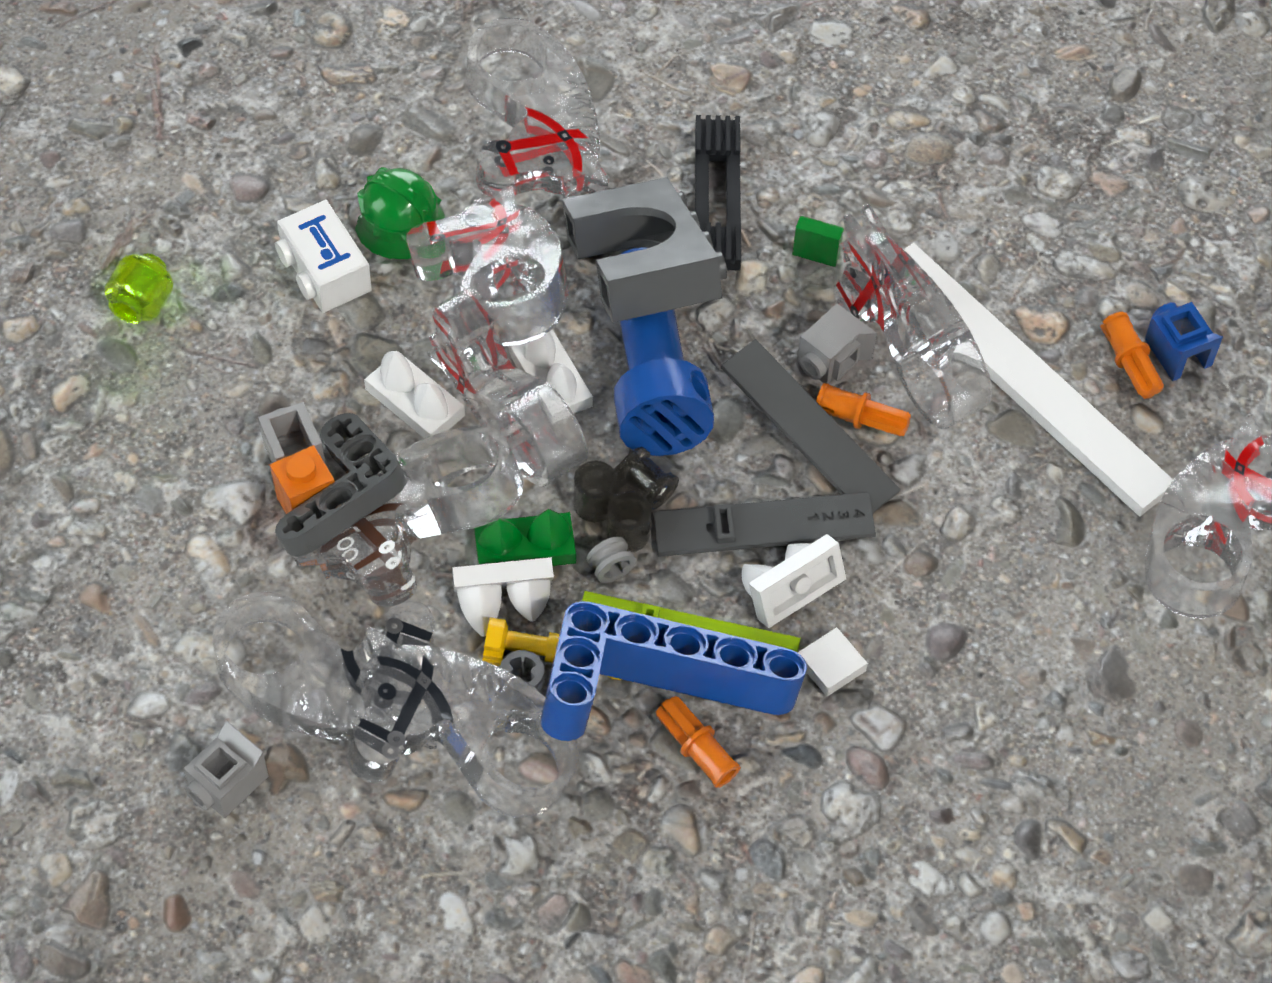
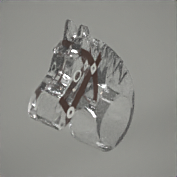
[294,426,524,607]

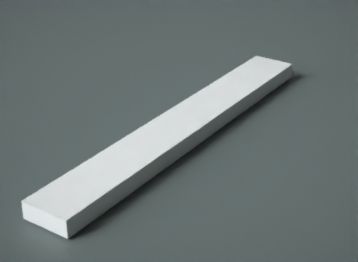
[879,242,1176,517]

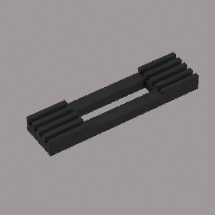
[695,115,741,271]

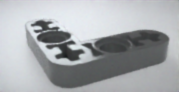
[275,413,408,557]

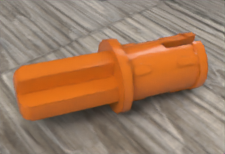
[1100,312,1164,399]
[816,383,911,436]
[656,696,741,788]

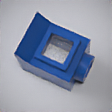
[1145,302,1223,381]

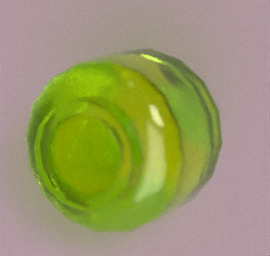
[104,253,174,324]

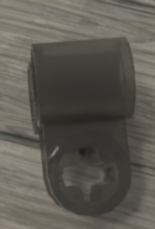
[573,446,679,552]

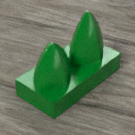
[474,509,576,566]

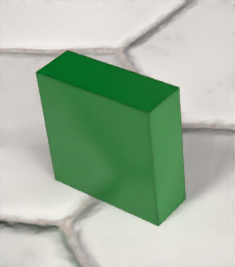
[792,216,844,267]

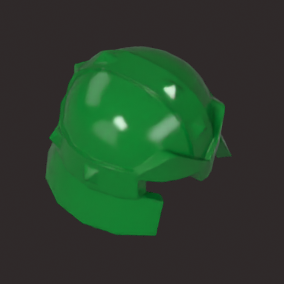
[355,167,445,259]

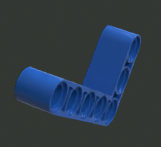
[541,601,807,741]

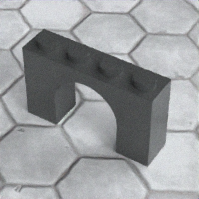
[562,177,727,323]

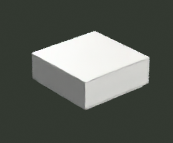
[798,627,868,697]

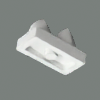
[509,324,593,424]
[364,351,465,445]
[742,534,846,628]
[452,557,554,637]

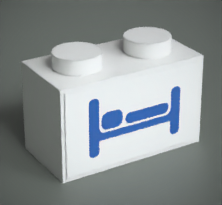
[275,200,372,313]

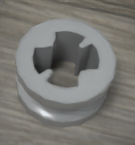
[586,537,636,583]
[499,650,545,701]

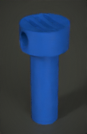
[614,247,714,456]

